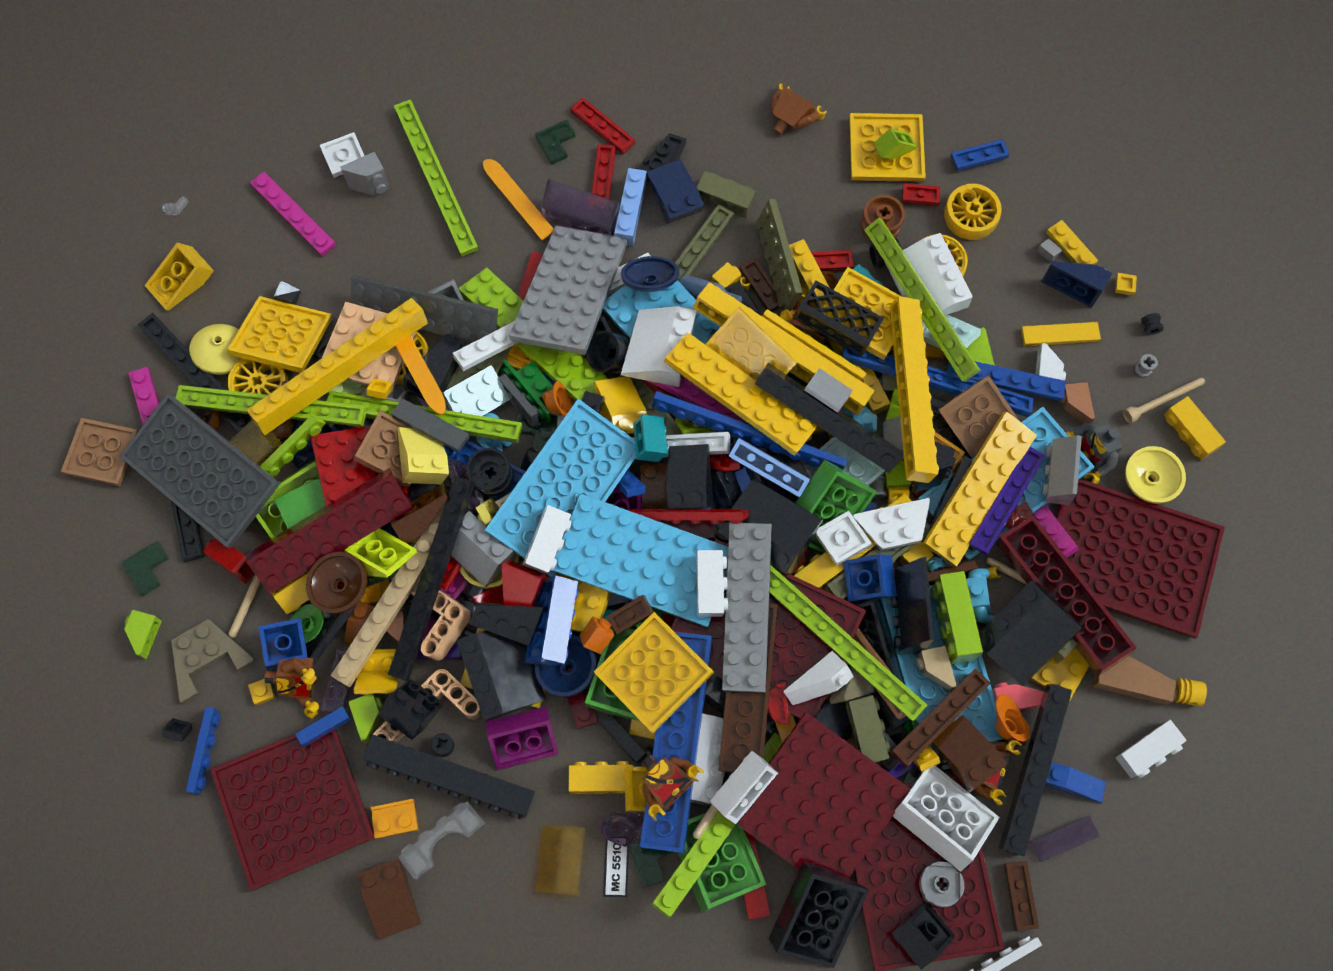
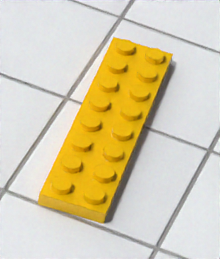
[664,332,817,456]
[922,411,1037,567]

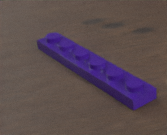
[969,447,1046,556]

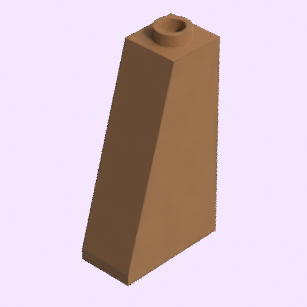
[1093,656,1178,706]

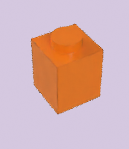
[579,616,614,654]

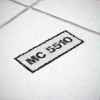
[603,837,629,897]

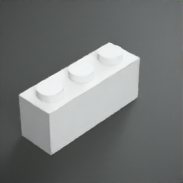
[522,505,572,574]
[696,550,728,617]
[1115,719,1187,779]
[710,751,778,824]

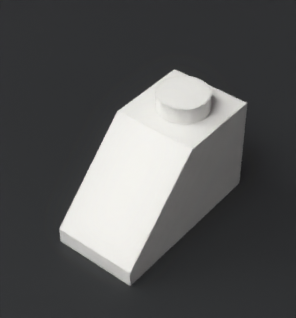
[1035,343,1066,381]

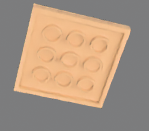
[322,302,416,393]

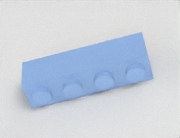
[614,168,647,247]
[729,438,810,497]

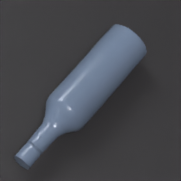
[680,275,742,302]

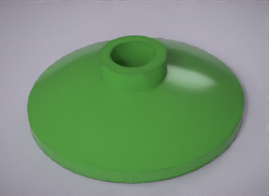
[290,604,324,643]

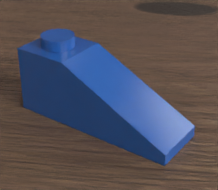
[1045,762,1106,803]

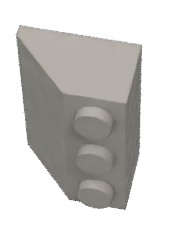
[1042,435,1082,505]
[451,511,515,587]

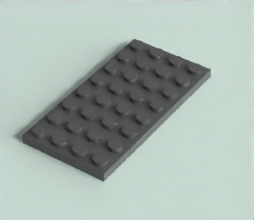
[119,393,281,548]

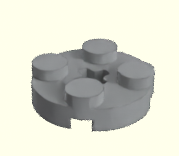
[919,862,964,908]

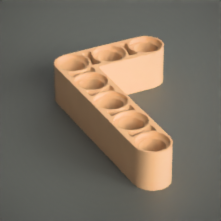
[389,567,471,661]
[373,669,482,743]

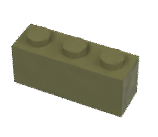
[697,171,756,218]
[844,694,890,762]

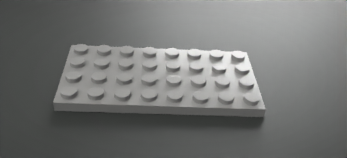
[509,226,628,355]

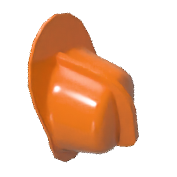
[542,381,574,417]
[995,694,1031,742]

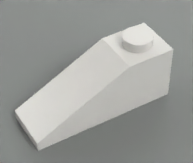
[783,651,854,705]

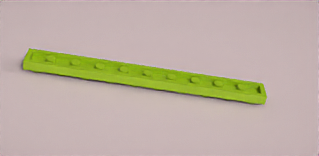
[394,99,479,257]
[864,218,981,382]
[176,385,367,427]
[327,391,522,444]
[769,565,927,722]
[651,732,782,918]

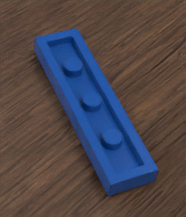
[186,707,221,795]

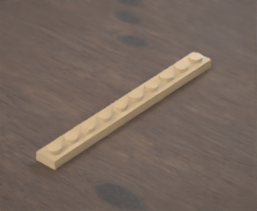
[331,501,446,687]

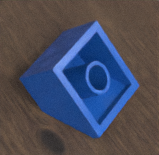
[844,554,897,602]
[258,618,308,671]

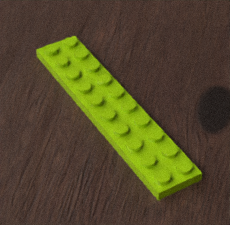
[458,268,608,402]

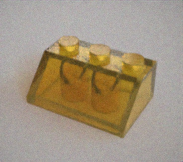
[535,826,586,896]

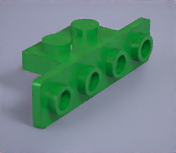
[502,359,553,423]

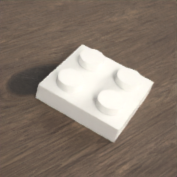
[320,132,364,178]
[815,511,872,566]

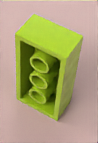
[931,571,983,665]

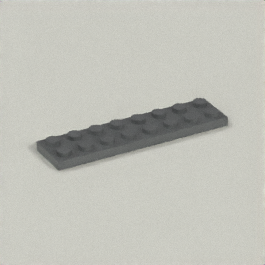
[351,275,498,342]

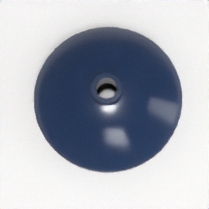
[621,256,679,292]
[535,635,597,697]

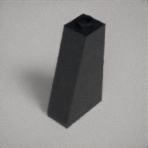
[403,334,462,400]
[704,673,775,738]

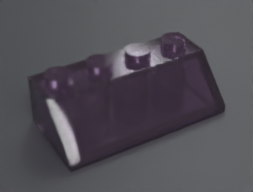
[541,179,619,235]

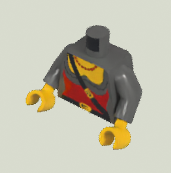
[1065,423,1122,484]

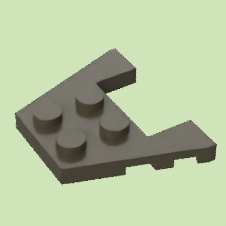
[171,619,256,704]

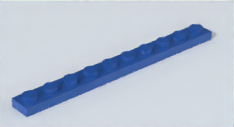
[842,347,1034,417]
[651,391,848,470]

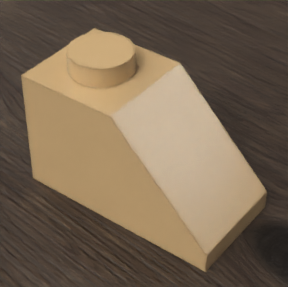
[916,646,957,691]

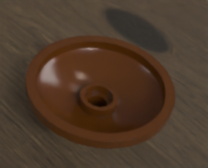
[306,552,367,614]

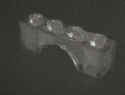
[398,801,485,880]

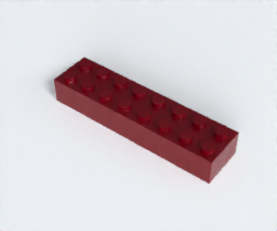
[246,468,413,594]
[997,515,1137,676]

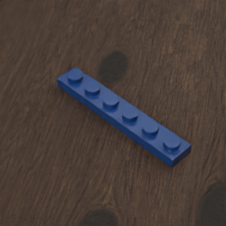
[947,361,1066,401]

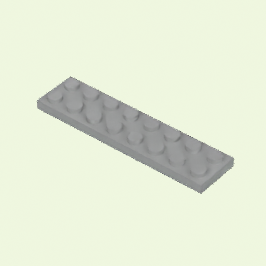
[722,523,772,693]

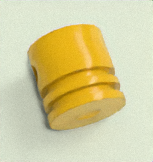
[1174,678,1207,707]

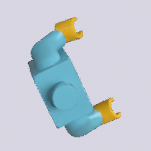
[966,566,1001,624]

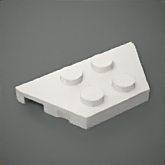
[853,498,930,551]

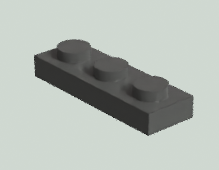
[498,374,539,428]

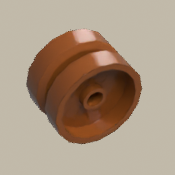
[861,195,905,241]

